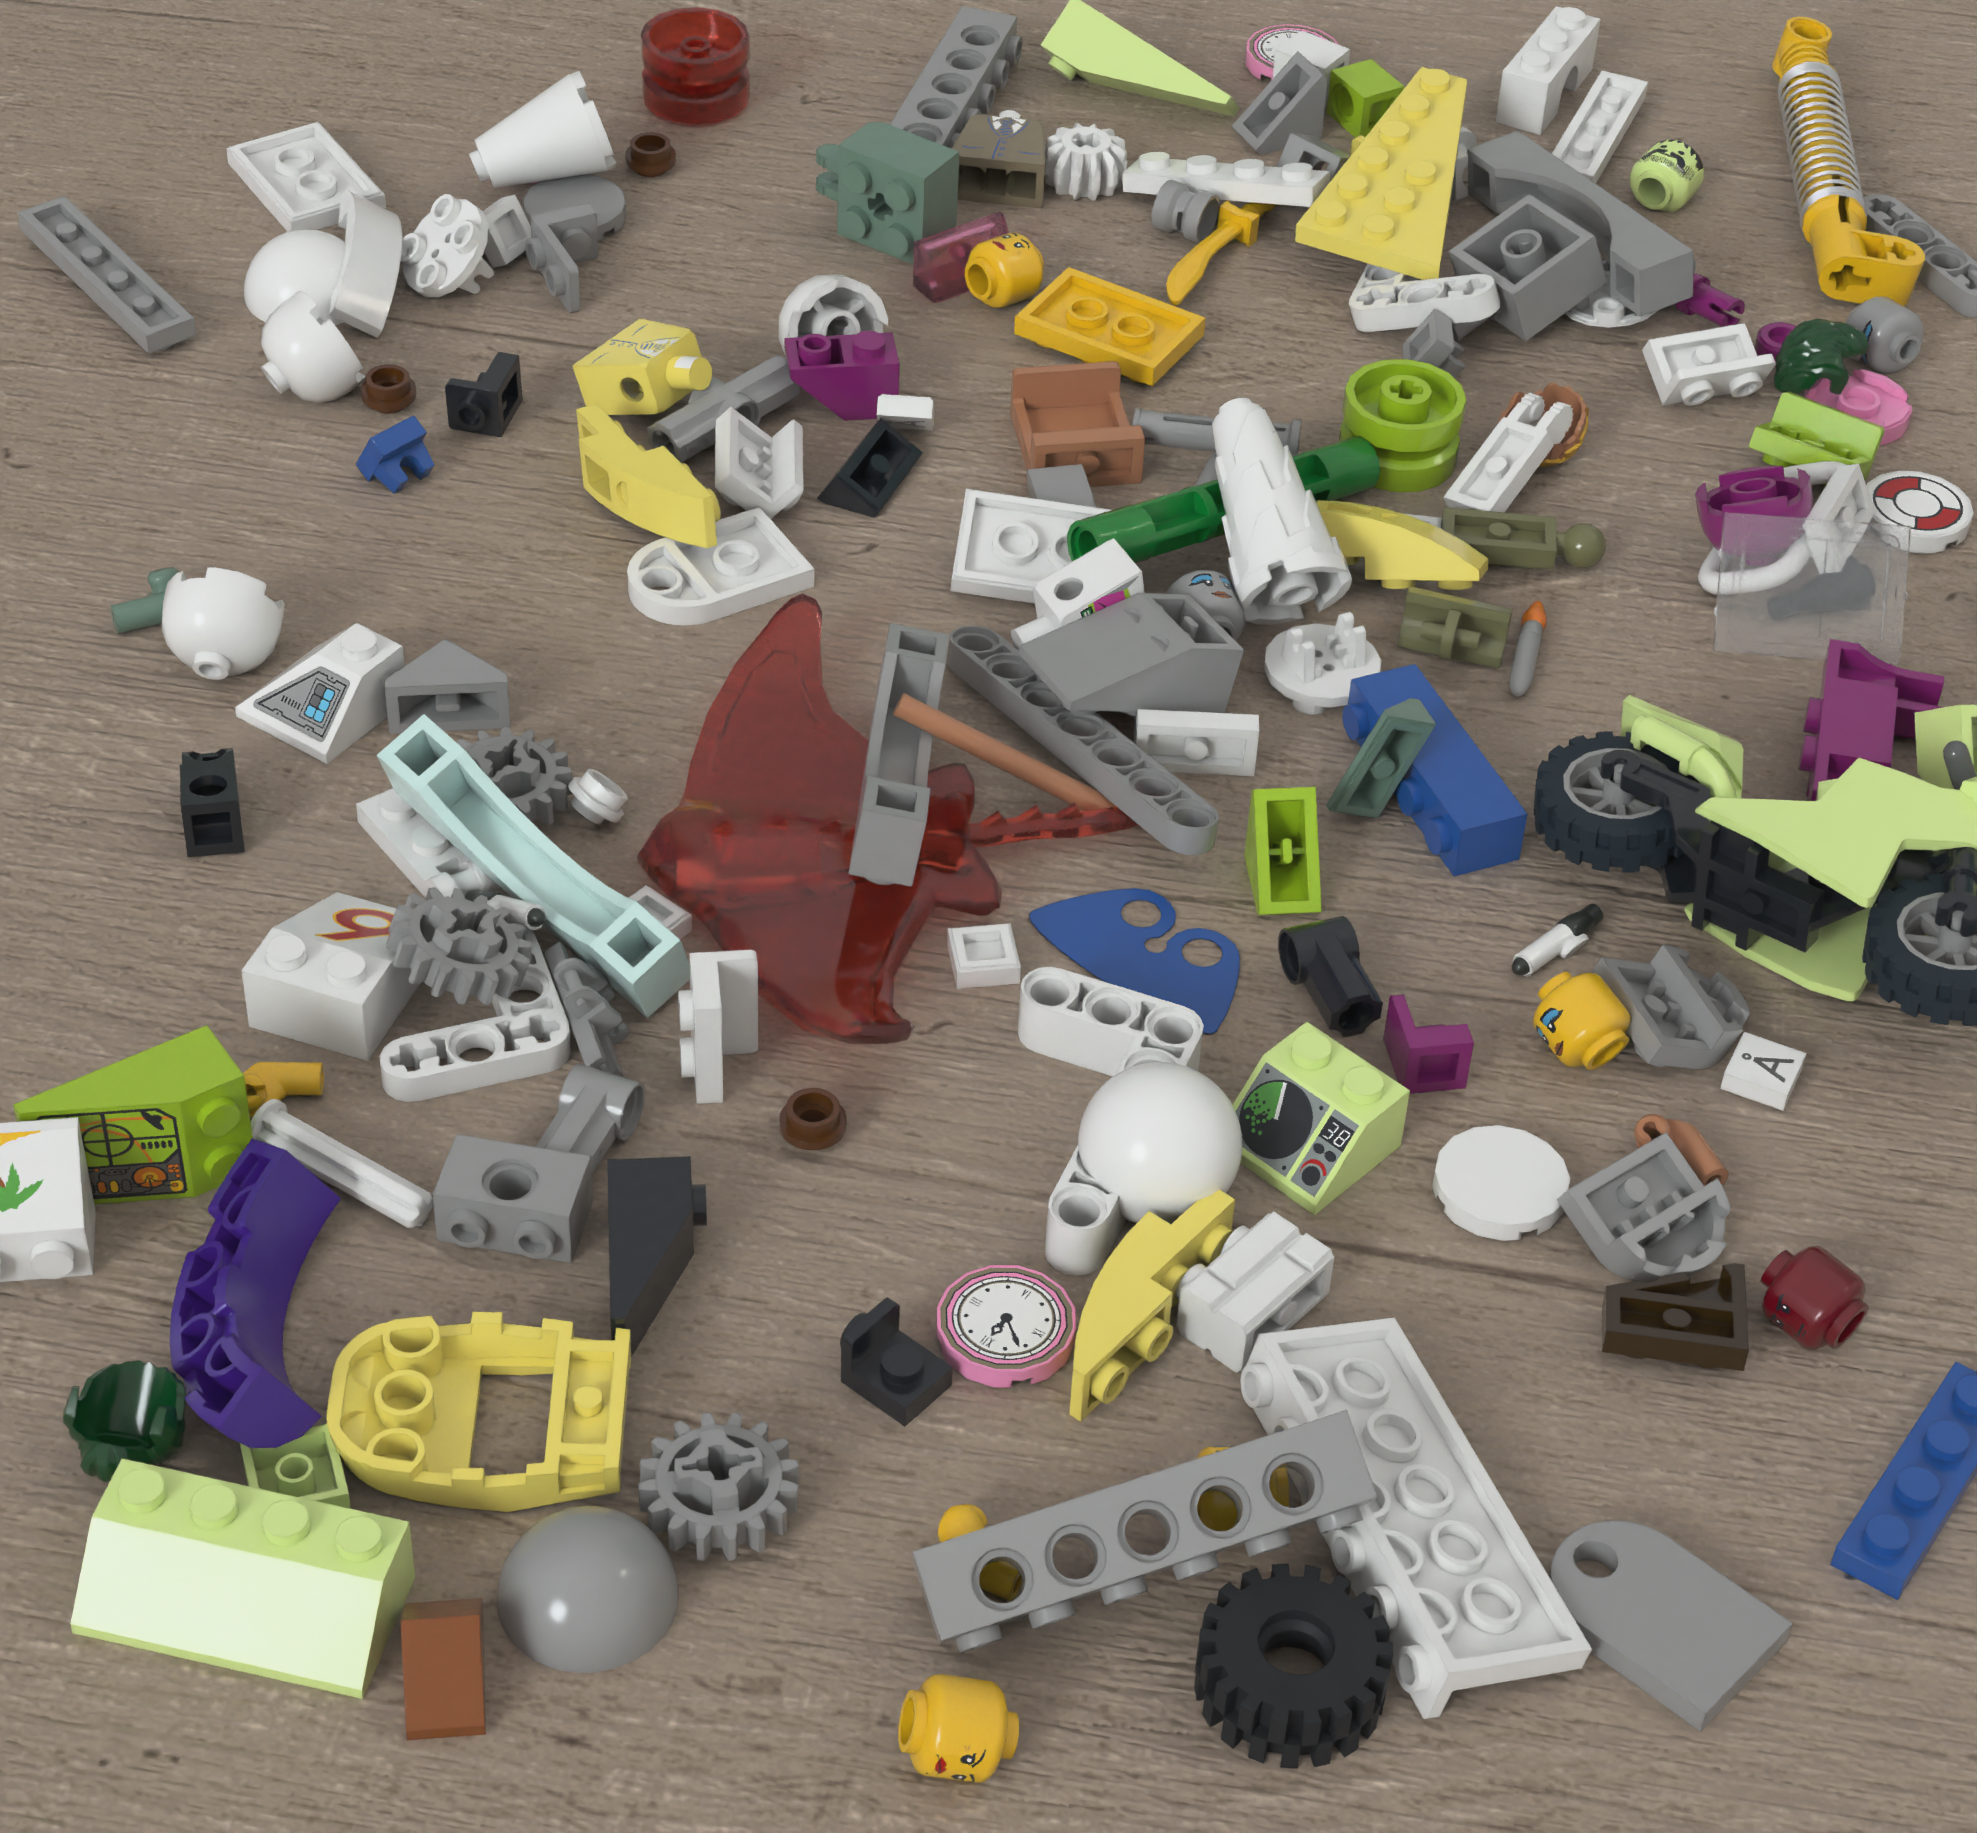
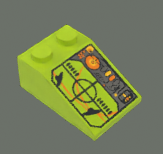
[13,1025,253,1204]

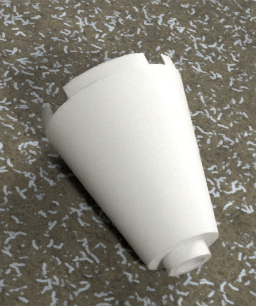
[469,71,618,188]

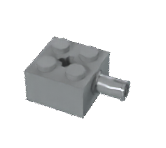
[1448,194,1607,343]

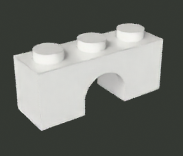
[1495,6,1601,135]

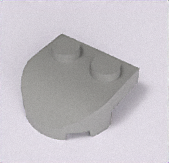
[1591,944,1750,1069]
[1557,1132,1730,1282]

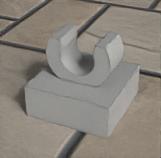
[1402,309,1465,378]

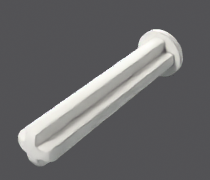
[251,1099,434,1228]

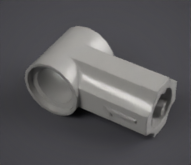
[536,1063,645,1174]

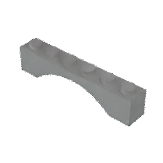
[1467,131,1696,317]
[848,623,949,887]

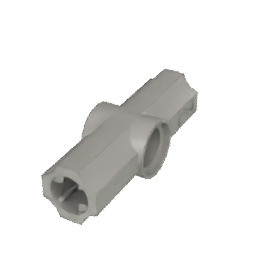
[647,355,800,463]

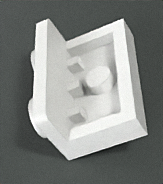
[1642,323,1776,406]
[715,407,804,519]
[678,950,758,1104]

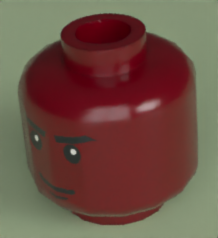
[1760,1246,1869,1350]

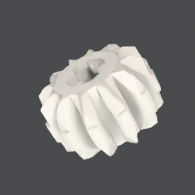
[1044,123,1127,201]

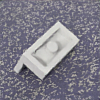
[1134,709,1259,776]

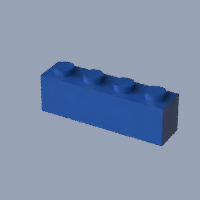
[1342,664,1528,876]

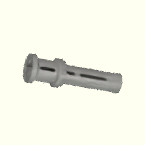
[1133,408,1302,456]

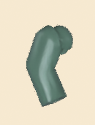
[110,567,179,634]

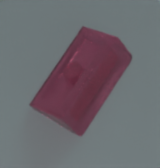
[913,211,1009,303]

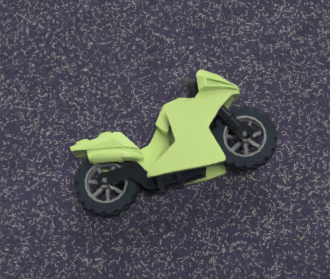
[1534,695,1977,1026]

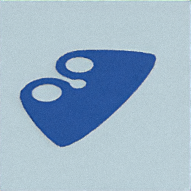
[1029,888,1240,1034]

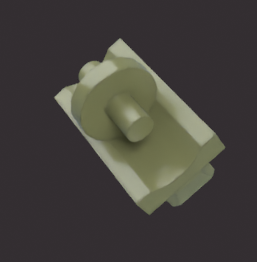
[1397,587,1513,668]

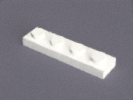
[1552,70,1648,184]
[1122,152,1330,207]

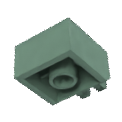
[816,122,959,268]

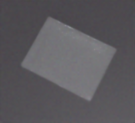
[1713,512,1911,665]

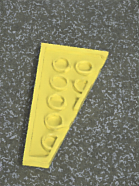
[1295,67,1467,280]

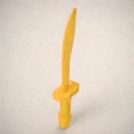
[1166,200,1276,306]

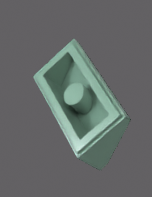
[1326,698,1436,819]

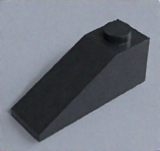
[607,1156,707,1357]

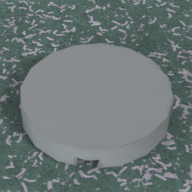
[523,174,626,242]

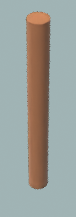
[893,693,1121,825]

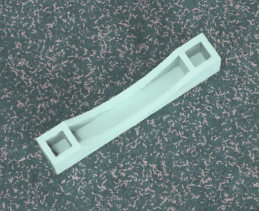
[377,714,690,1019]

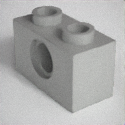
[433,1134,593,1263]

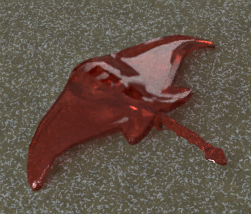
[637,593,1141,1044]

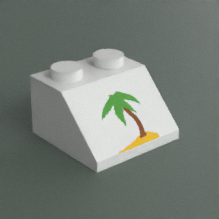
[0,1117,96,1282]

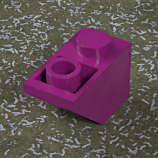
[784,331,900,421]

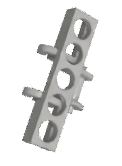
[544,941,629,1076]

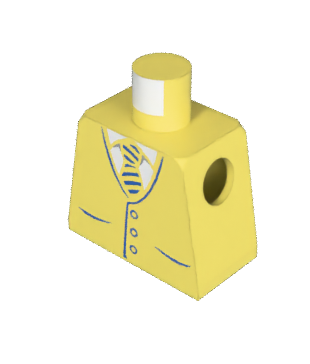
[572,319,712,415]

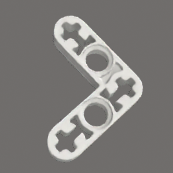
[1349,264,1500,332]
[380,928,571,1102]

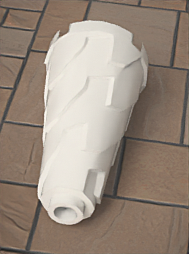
[1212,398,1352,625]

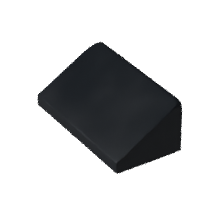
[817,418,923,518]

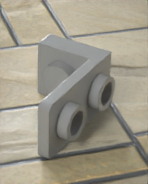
[525,203,598,313]

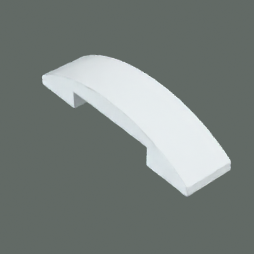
[329,190,402,338]

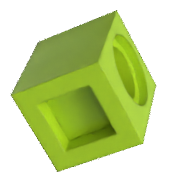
[1326,59,1405,138]

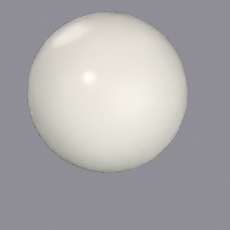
[244,229,345,325]
[1078,1062,1242,1224]

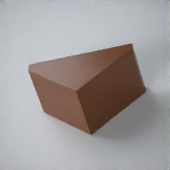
[400,1598,486,1740]

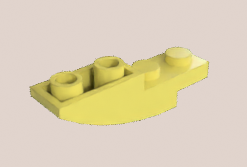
[576,403,721,548]
[1316,500,1488,590]
[1069,1190,1235,1421]

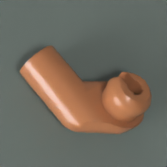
[1634,1114,1729,1186]

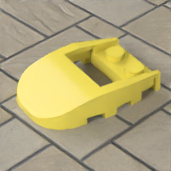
[326,1312,631,1512]

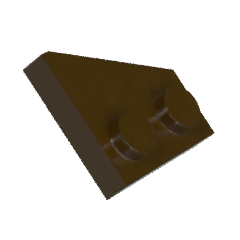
[1602,1263,1749,1371]

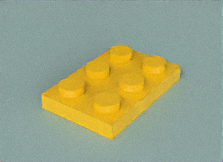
[1014,267,1206,386]

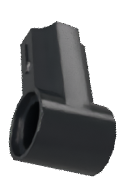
[1278,916,1383,1038]

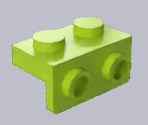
[1748,392,1885,486]

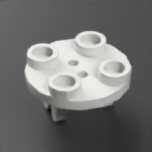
[401,194,494,298]
[1264,612,1381,715]

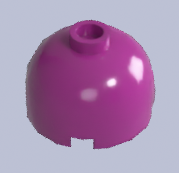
[1695,466,1813,566]

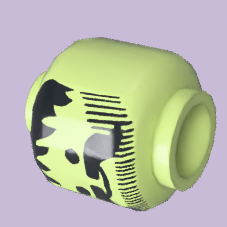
[1630,139,1704,212]

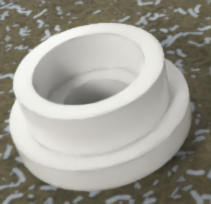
[568,768,628,825]

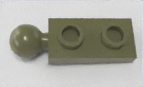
[1441,507,1606,569]

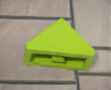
[1244,787,1322,915]

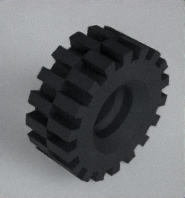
[1194,1563,1393,1769]

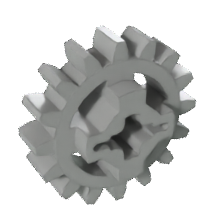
[456,727,572,825]
[386,887,533,1005]
[638,1412,799,1561]

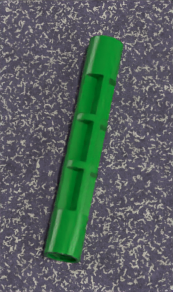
[1067,437,1380,564]

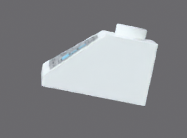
[235,623,404,764]

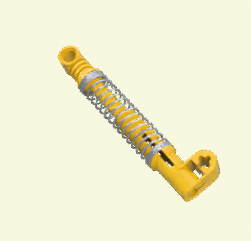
[1772,16,1925,306]

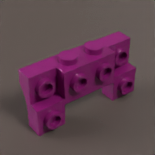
[1798,639,1944,801]

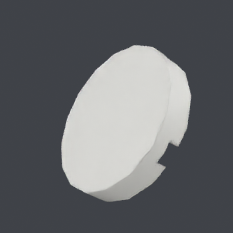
[1432,1125,1570,1241]

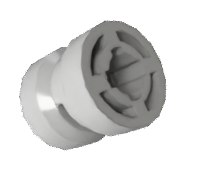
[1151,180,1220,244]

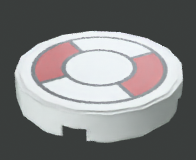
[1866,471,1974,554]

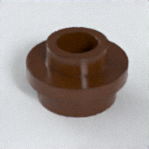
[625,132,676,177]
[361,364,416,414]
[779,1088,847,1150]

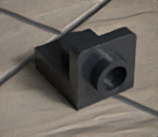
[445,352,523,437]
[840,1297,953,1427]

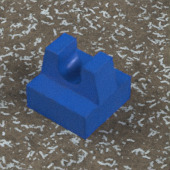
[355,415,435,494]

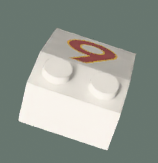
[241,892,420,1061]

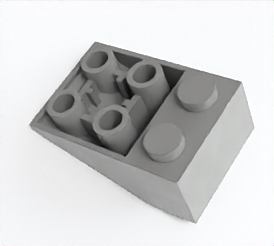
[1018,593,1244,717]

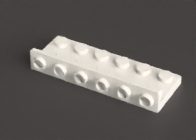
[1240,1317,1592,1719]

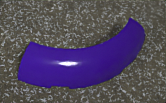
[169,1139,341,1448]

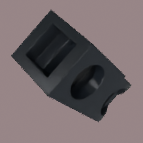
[180,748,245,857]

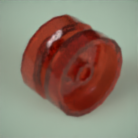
[640,7,750,125]

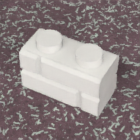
[1176,1211,1334,1373]

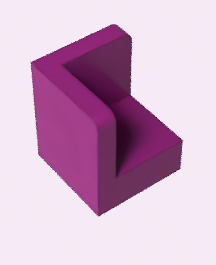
[1383,994,1474,1094]

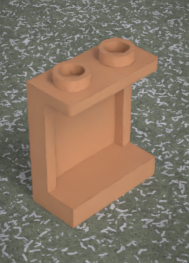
[1010,361,1145,487]

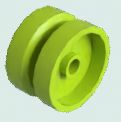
[1338,359,1467,493]

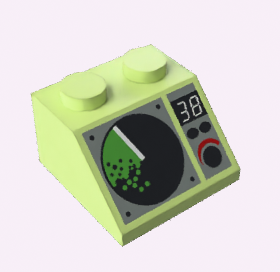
[1232,1022,1410,1215]

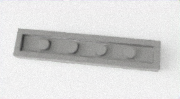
[17,196,196,353]

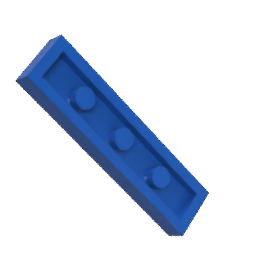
[1830,1361,1977,1600]

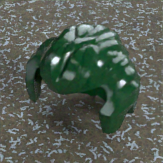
[1774,318,1868,394]
[63,1360,186,1482]

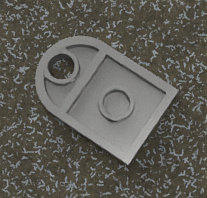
[1549,1520,1793,1732]

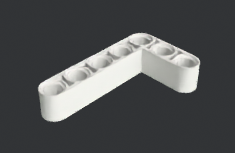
[1018,967,1204,1276]

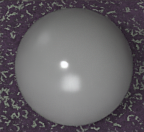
[497,1506,679,1673]

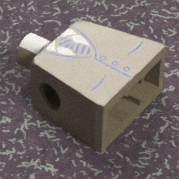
[951,110,1046,208]

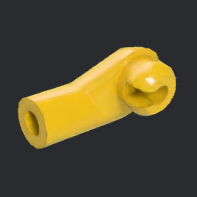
[243,1062,324,1117]
[937,1504,1022,1601]

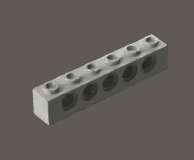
[890,6,1023,148]
[911,1410,1377,1653]

